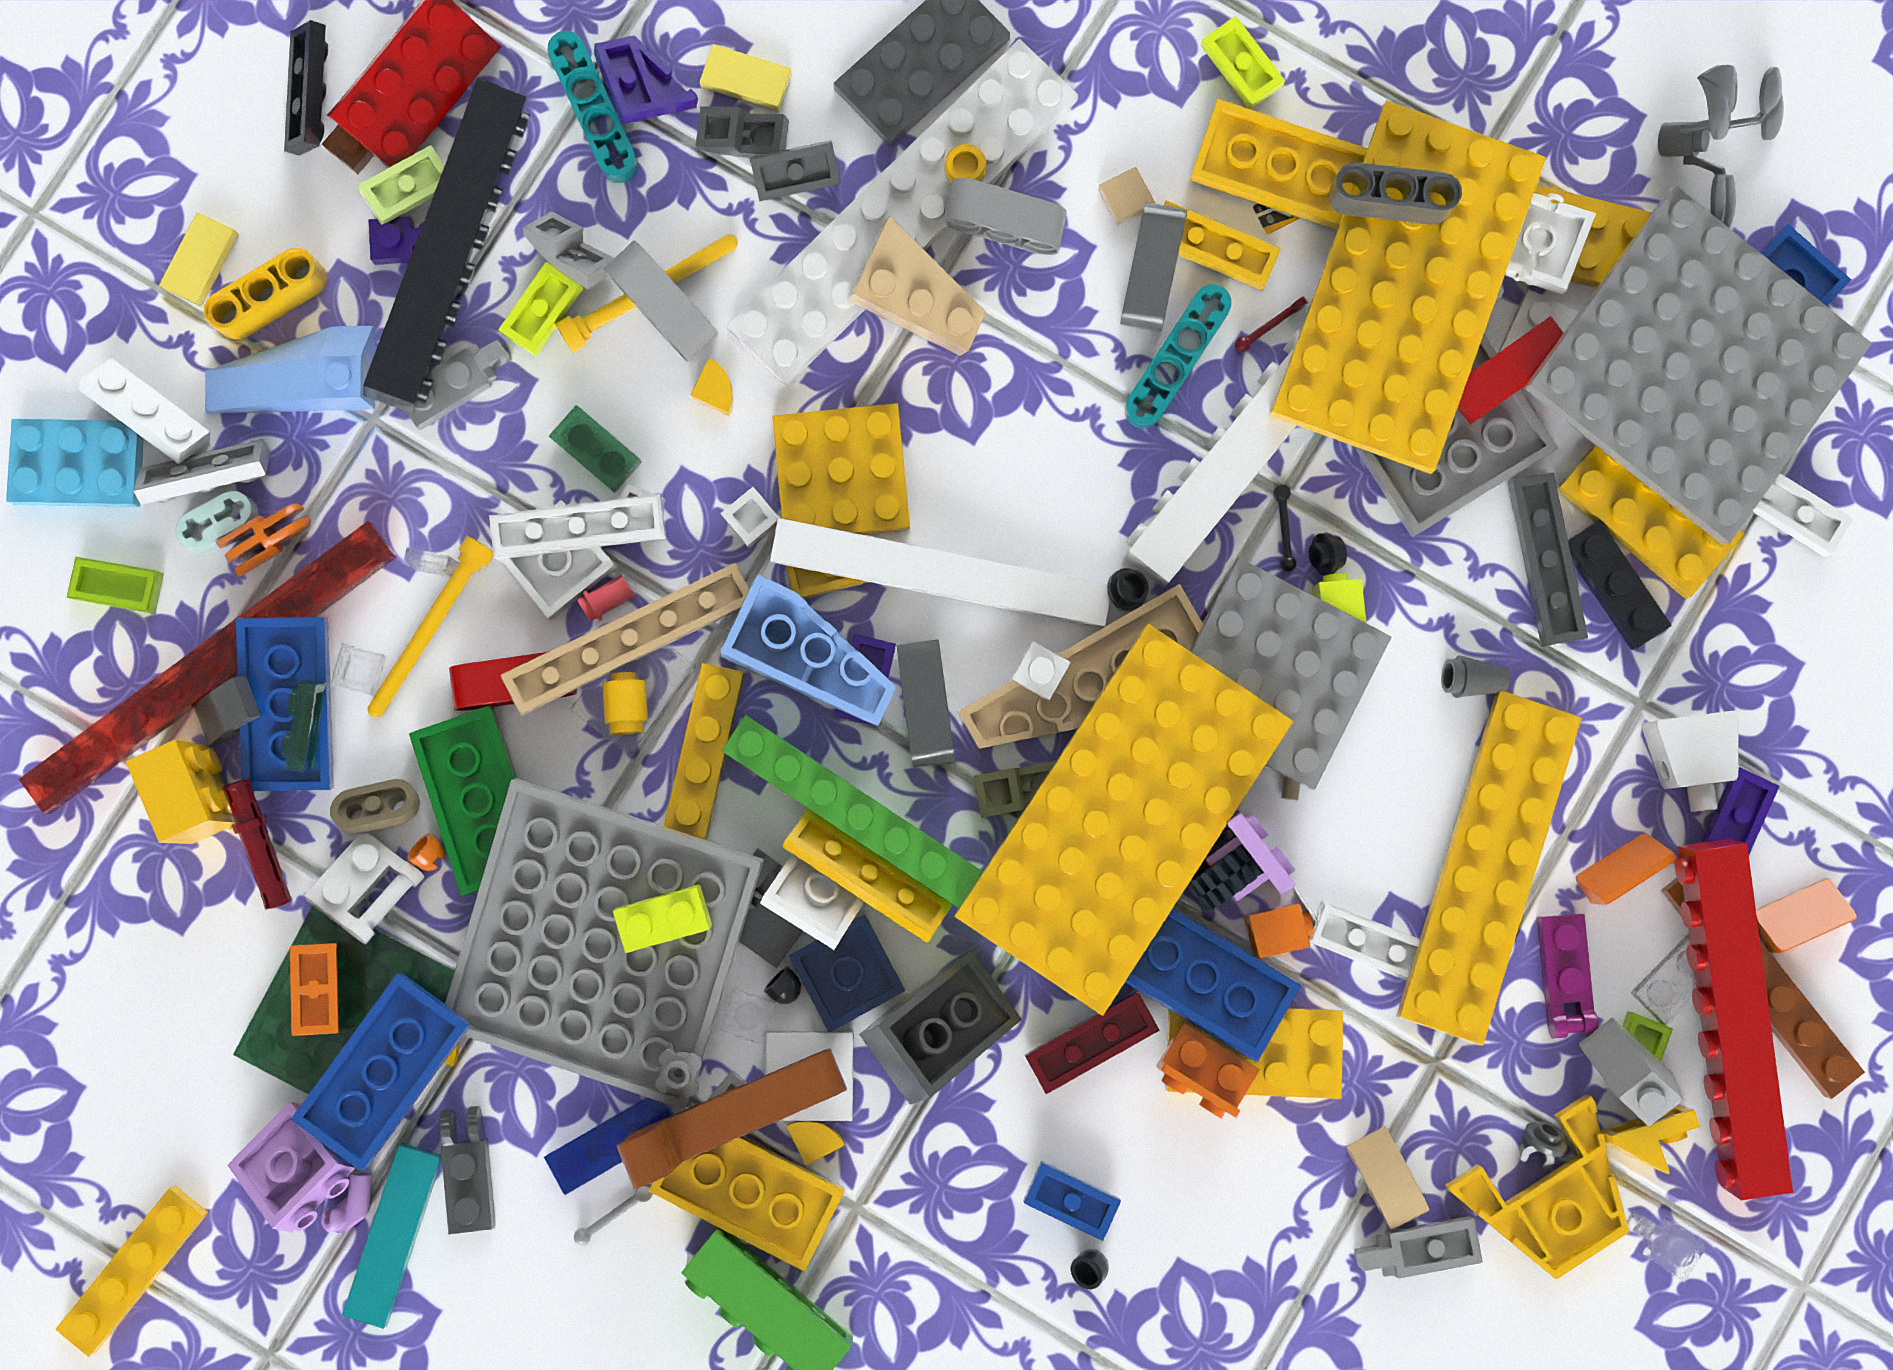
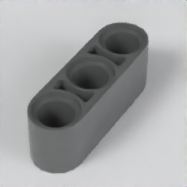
[1328,162,1462,225]
[1120,202,1188,332]
[896,639,955,767]

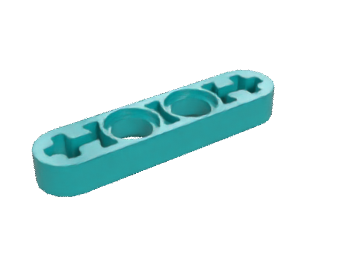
[547,31,638,183]
[1124,284,1231,429]

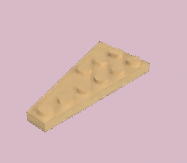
[958,584,1203,749]

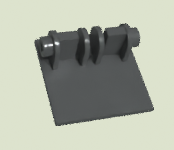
[739,848,803,968]

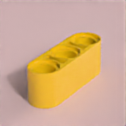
[203,248,328,340]

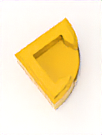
[690,358,734,416]
[786,1121,845,1165]

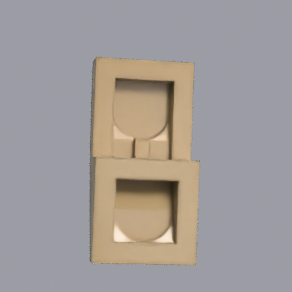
[1347,1126,1430,1231]

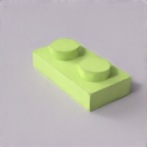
[358,145,444,225]

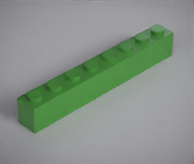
[721,715,983,908]

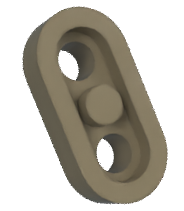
[330,779,420,835]

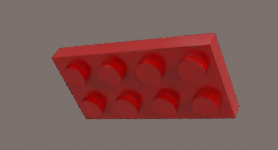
[327,0,501,168]

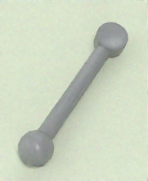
[573,1185,653,1246]

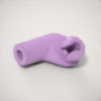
[321,1173,372,1233]

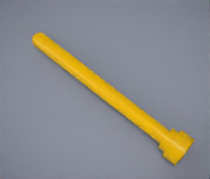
[555,234,738,353]
[367,535,494,718]

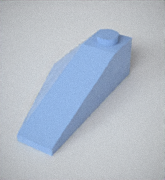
[205,326,375,414]
[720,574,896,726]

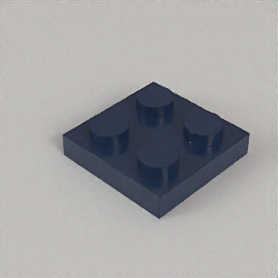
[788,914,906,1033]

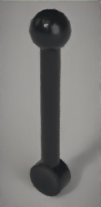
[1273,484,1297,572]

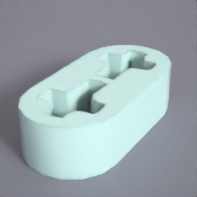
[175,491,258,552]

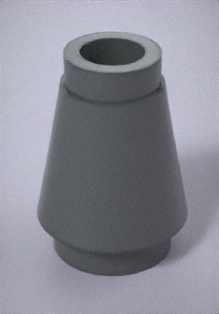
[1441,655,1510,698]

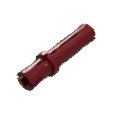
[222,778,293,910]

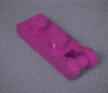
[1537,914,1599,1039]

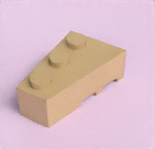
[848,216,986,356]

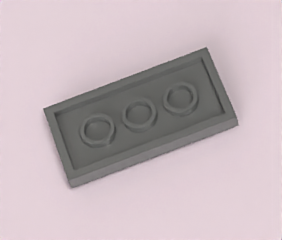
[833,0,1010,147]

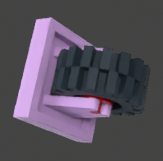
[1187,809,1296,912]

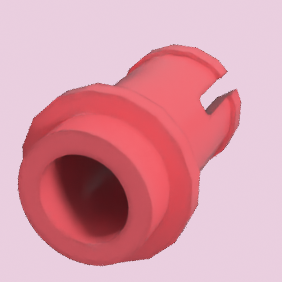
[577,574,635,622]

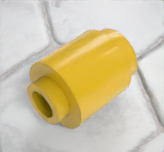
[602,672,648,735]

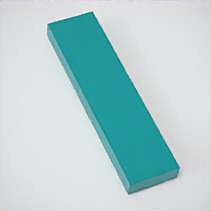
[342,1143,442,1329]

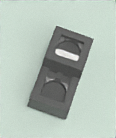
[695,106,789,158]
[194,676,261,748]

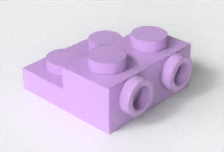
[227,1101,355,1232]

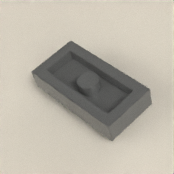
[750,140,841,202]

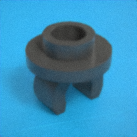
[1519,1122,1567,1171]

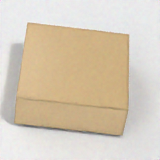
[1098,167,1155,225]

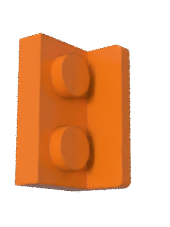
[1156,1022,1260,1119]

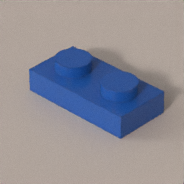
[1023,1161,1121,1241]

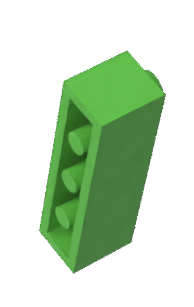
[681,1227,853,1370]

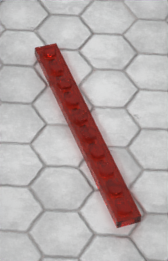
[19,521,398,814]

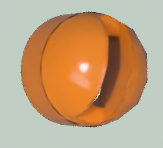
[407,833,446,871]

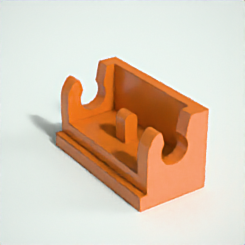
[290,943,339,1036]

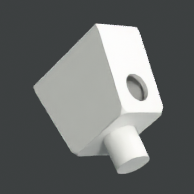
[1641,710,1739,812]

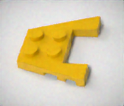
[1445,1094,1629,1280]

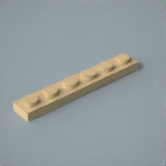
[501,563,750,716]

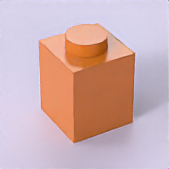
[1243,903,1314,959]

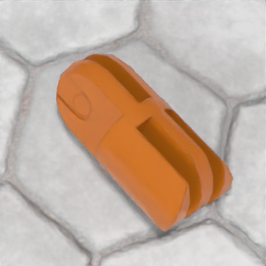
[216,503,311,578]

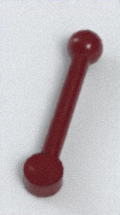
[1234,296,1309,353]

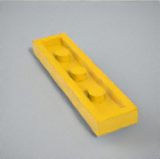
[664,663,745,839]
[782,809,953,943]
[55,1185,209,1357]

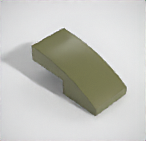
[973,760,1057,818]

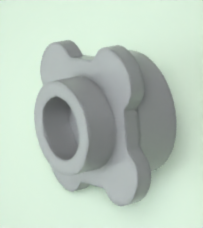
[655,1049,702,1097]

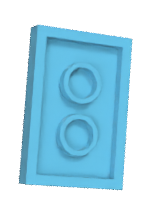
[6,419,144,507]

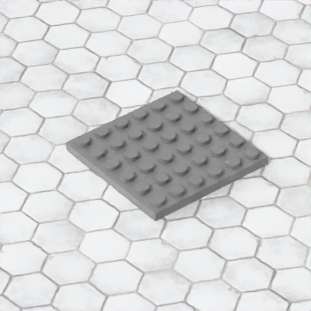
[1524,186,1872,545]
[445,778,764,1110]

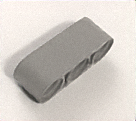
[944,178,1067,255]
[603,240,718,362]

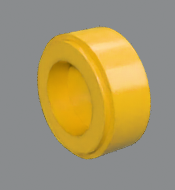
[944,144,986,184]

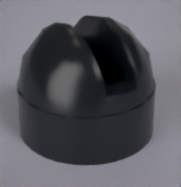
[764,966,801,1004]
[1070,1249,1109,1290]

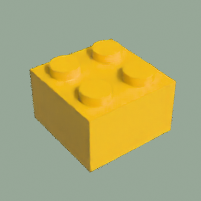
[125,740,235,844]

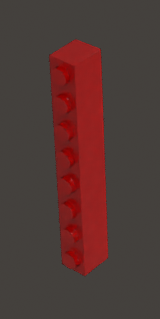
[1675,839,1793,1201]

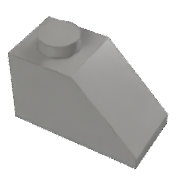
[1579,1017,1684,1126]

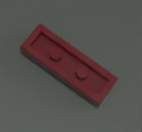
[1024,991,1160,1094]

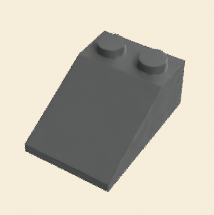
[859,950,1022,1105]

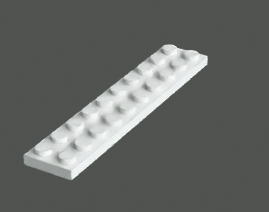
[726,39,1078,387]

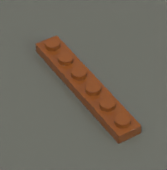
[1660,878,1865,1099]

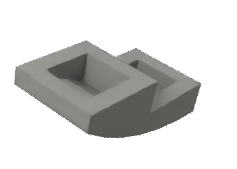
[523,211,614,289]

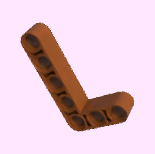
[616,1048,847,1189]

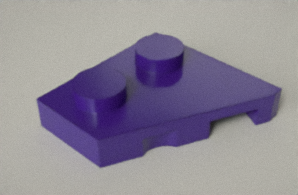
[594,35,698,125]

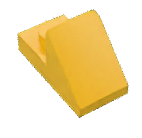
[1600,1105,1700,1174]

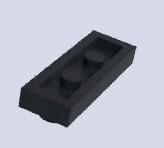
[284,20,328,156]
[1568,520,1672,650]

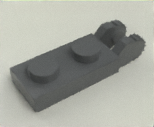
[439,1106,496,1235]

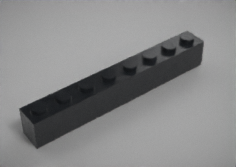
[363,77,531,414]

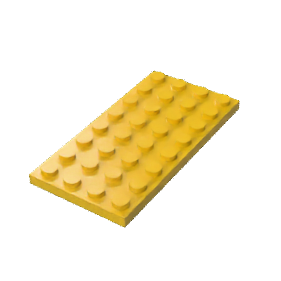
[1270,100,1547,474]
[954,624,1294,1016]

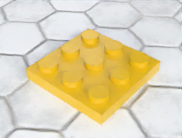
[772,403,910,535]

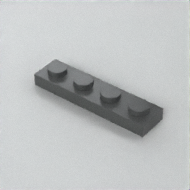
[1508,472,1588,647]

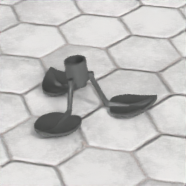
[1658,65,1784,228]

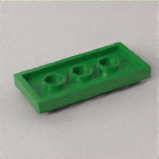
[408,705,517,897]

